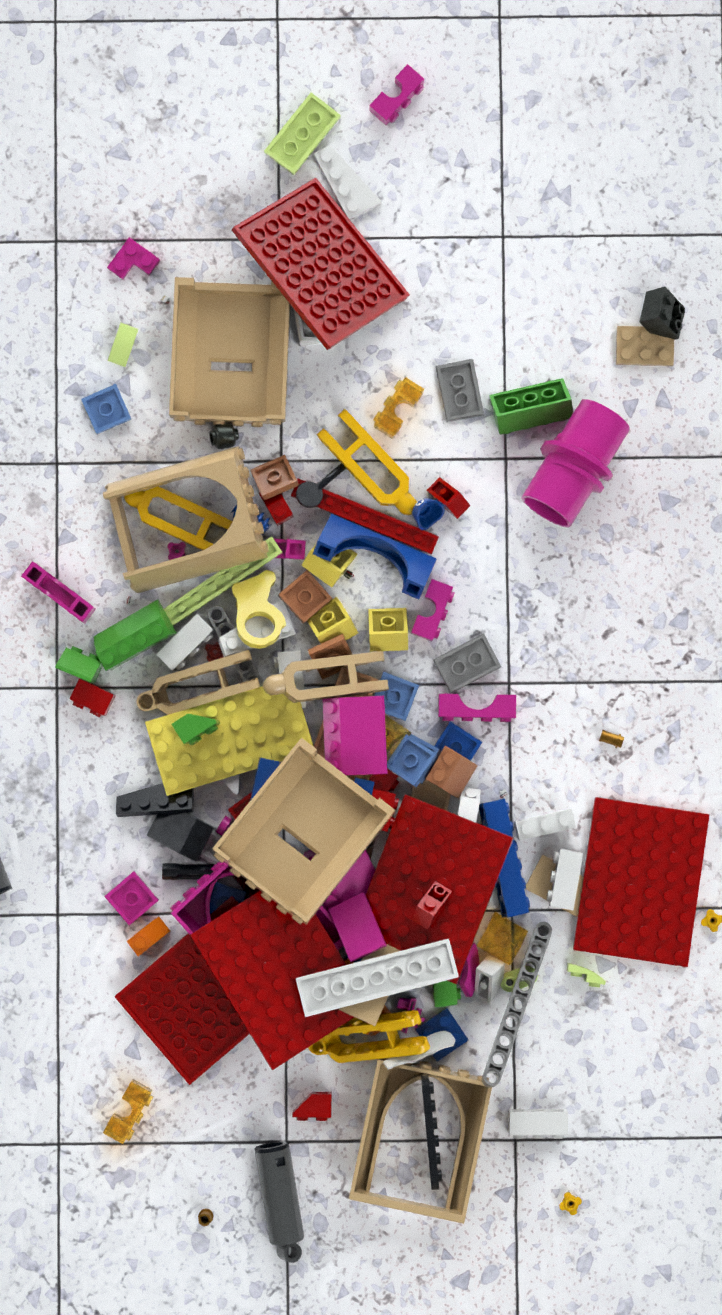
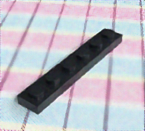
[421,1075,442,1190]

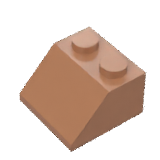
[425,746,478,798]

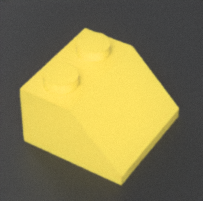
[302,545,358,588]
[307,597,358,644]
[368,608,408,652]

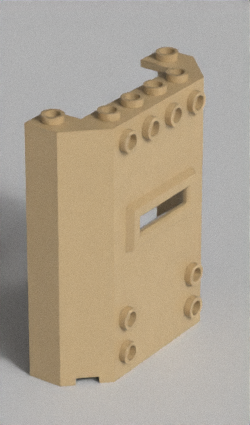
[169,277,290,427]
[212,737,395,925]

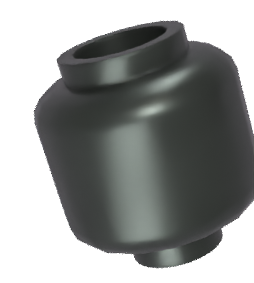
[209,423,239,449]

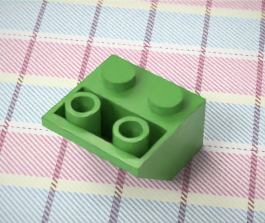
[171,714,220,745]

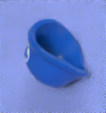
[412,498,445,530]

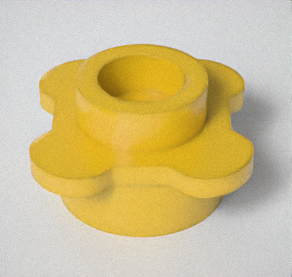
[701,909,722,932]
[559,1192,582,1215]

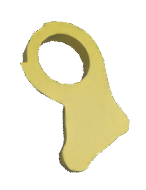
[231,570,286,649]

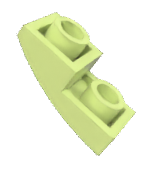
[107,323,138,367]
[566,963,606,988]

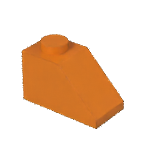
[126,916,170,956]

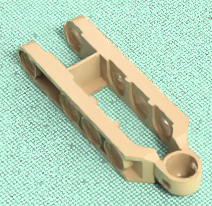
[136,650,260,715]
[263,651,389,703]

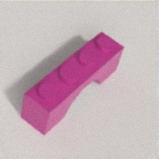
[21,561,96,624]
[438,694,516,722]

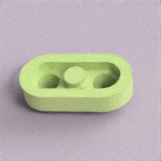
[500,966,538,992]

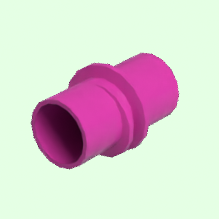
[521,399,630,528]

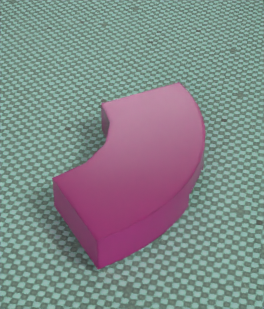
[459,943,480,997]

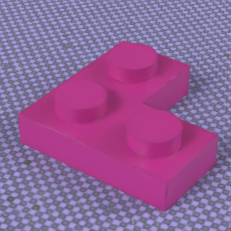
[107,237,160,280]

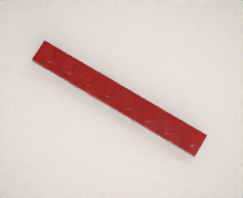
[291,478,439,555]

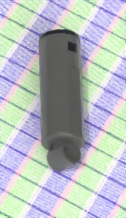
[254,1141,304,1263]

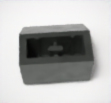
[639,287,685,340]

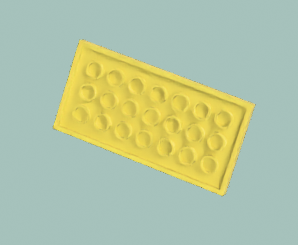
[145,685,314,796]

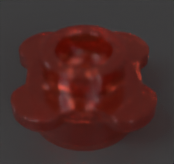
[205,642,224,662]

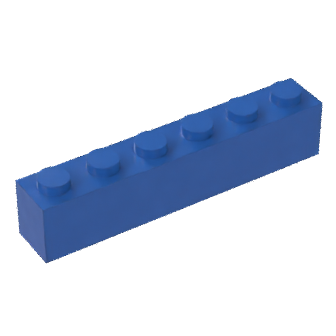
[479,799,530,918]

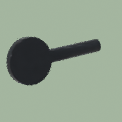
[296,463,346,508]

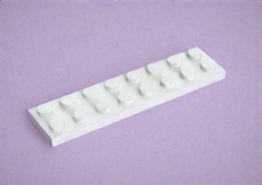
[296,939,459,1017]

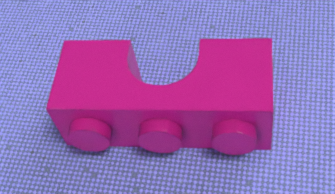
[369,64,424,125]
[411,579,455,642]

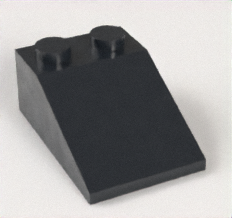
[147,813,215,862]

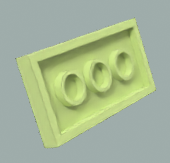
[264,92,341,175]

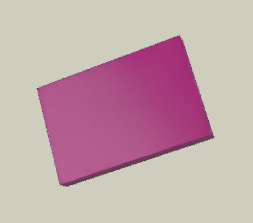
[329,892,387,962]

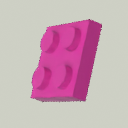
[104,871,159,926]

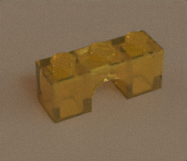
[373,377,424,439]
[103,1079,154,1144]

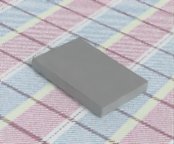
[436,359,484,422]
[433,633,501,694]

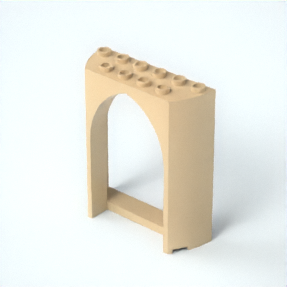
[103,446,269,593]
[349,1058,492,1224]

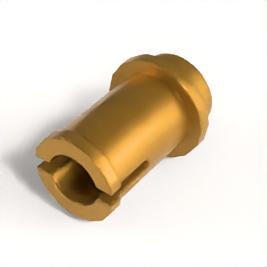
[599,730,625,748]
[198,1209,214,1226]

